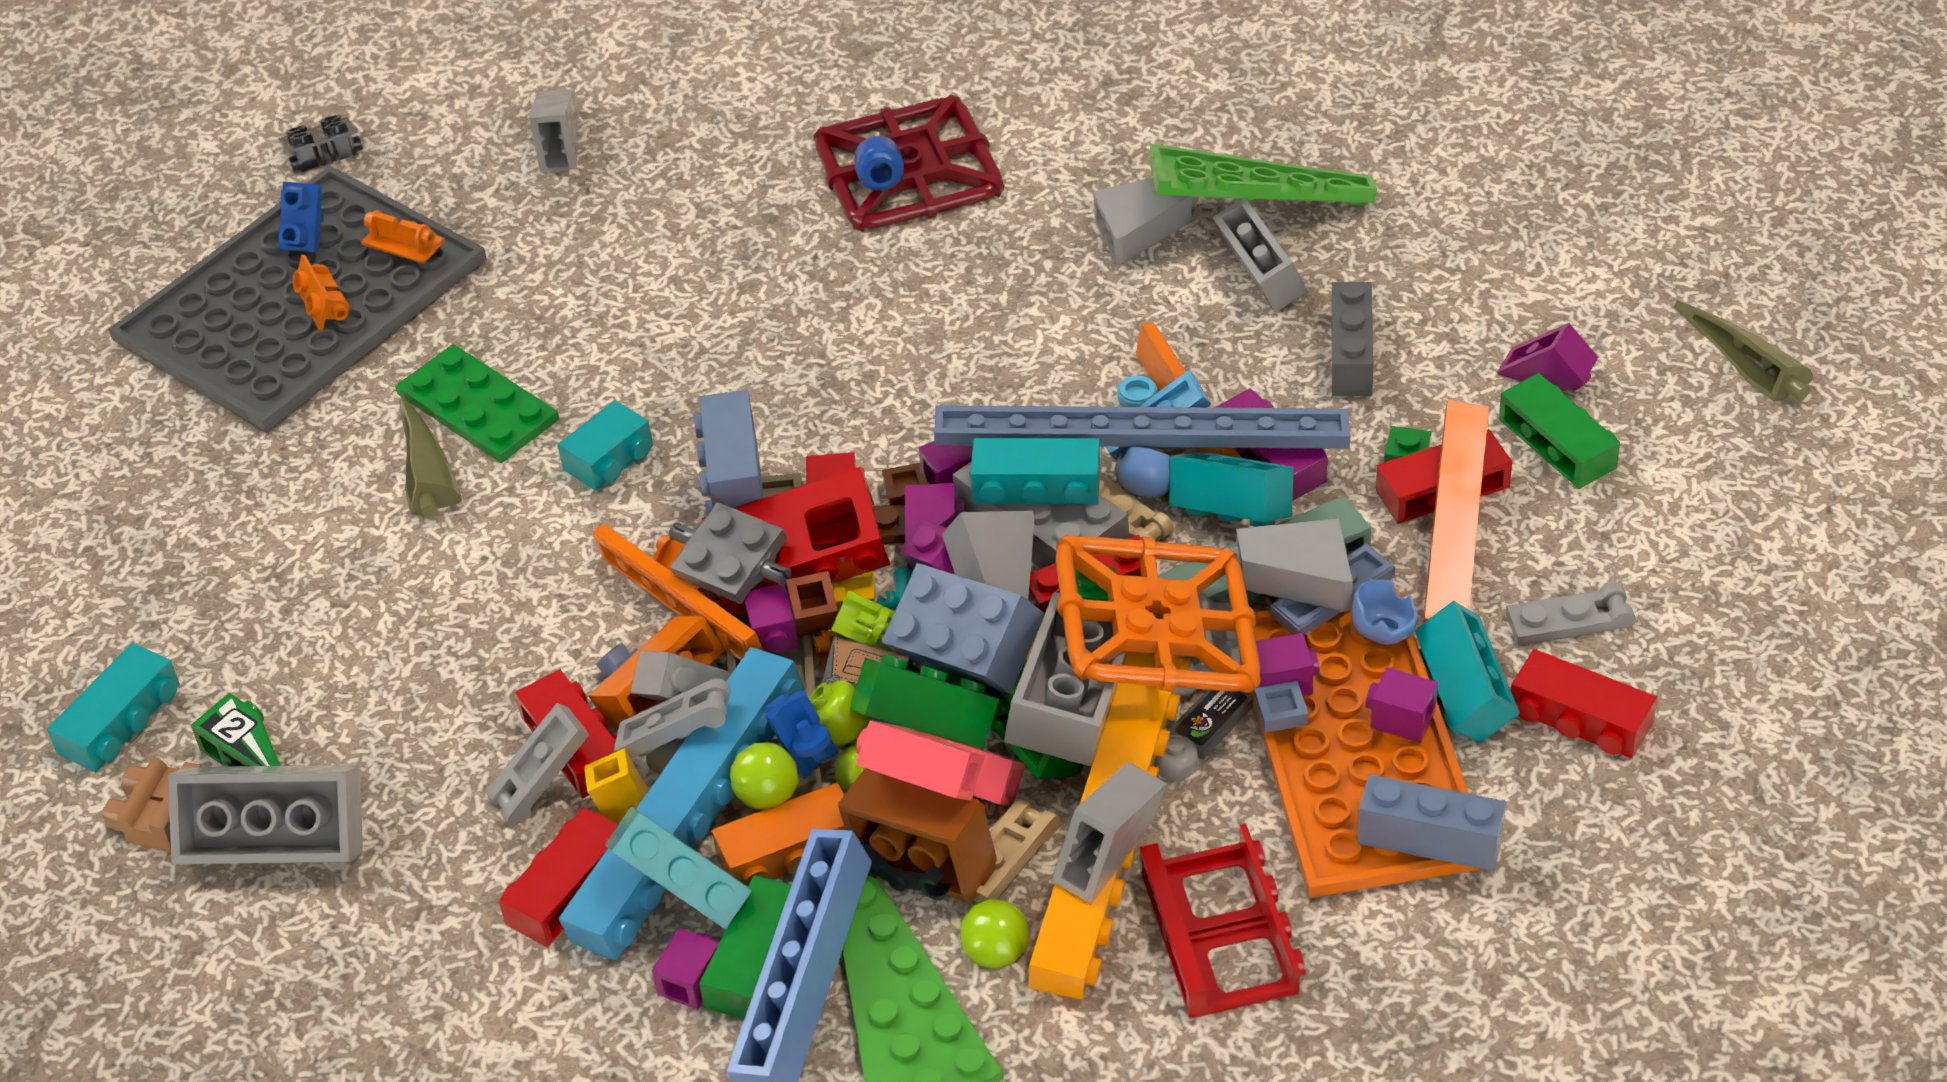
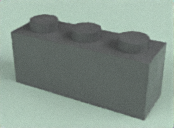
[1331,282,1374,396]

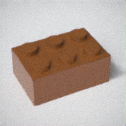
[837,768,997,903]

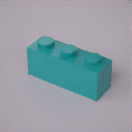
[970,438,1101,504]
[1169,451,1293,527]
[1414,600,1520,742]
[46,642,180,773]
[605,806,752,929]

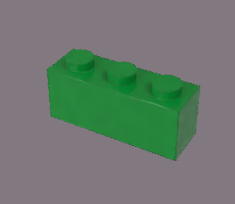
[1499,373,1620,489]
[850,654,999,750]
[699,875,792,1019]

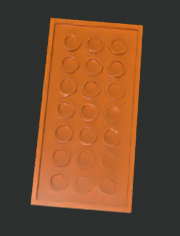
[1239,589,1483,898]

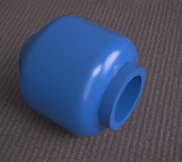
[854,136,904,191]

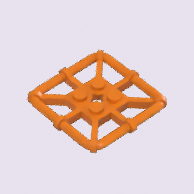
[1056,534,1261,693]

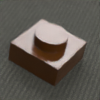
[882,462,927,505]
[873,505,905,544]

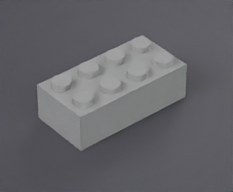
[953,462,1129,569]
[1004,592,1128,766]
[168,765,363,864]

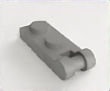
[1506,582,1636,646]
[614,679,731,759]
[487,703,589,827]

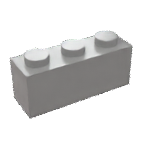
[1212,198,1308,313]

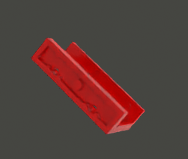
[702,467,891,616]
[1139,823,1306,1019]

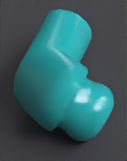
[876,566,913,611]

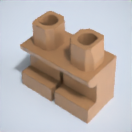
[102,757,202,853]

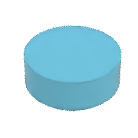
[1117,376,1158,407]

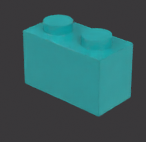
[557,400,653,491]

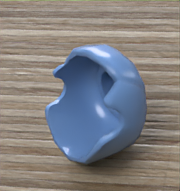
[1115,446,1170,499]
[1351,579,1419,645]

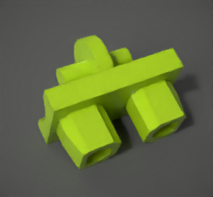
[830,591,898,654]

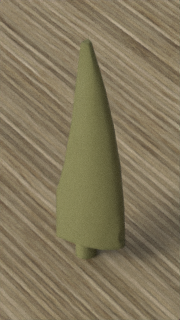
[1674,300,1813,401]
[399,397,462,518]

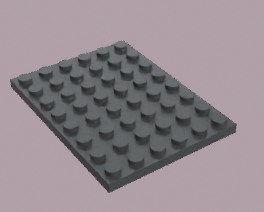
[108,166,487,433]

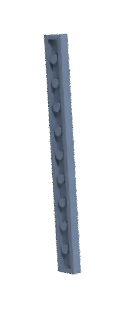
[934,405,1351,449]

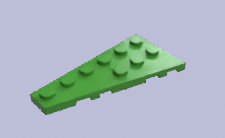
[1148,144,1377,205]
[842,876,1004,1082]

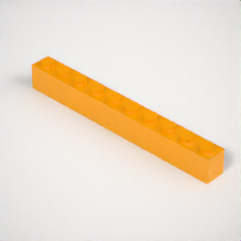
[1028,612,1192,1000]

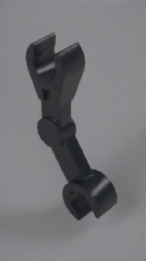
[859,840,953,901]

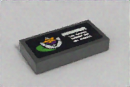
[1168,690,1253,760]

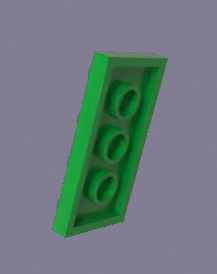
[395,344,560,463]

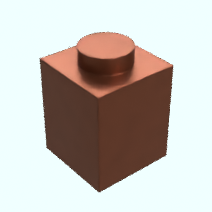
[786,571,838,637]

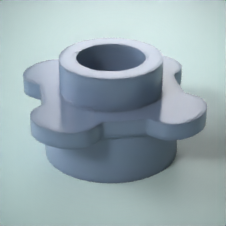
[595,642,638,682]

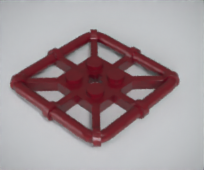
[813,95,1005,232]

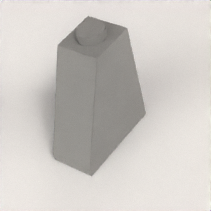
[529,88,579,172]
[1093,178,1197,265]
[942,511,1035,600]
[1229,518,1353,611]
[1051,762,1167,904]

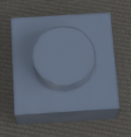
[1254,681,1308,733]

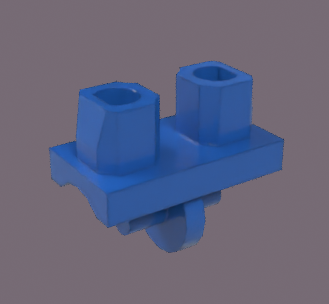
[278,182,324,252]
[764,689,839,779]

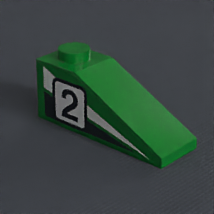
[191,693,281,767]

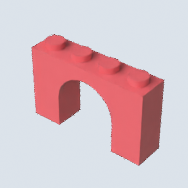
[856,720,1026,806]

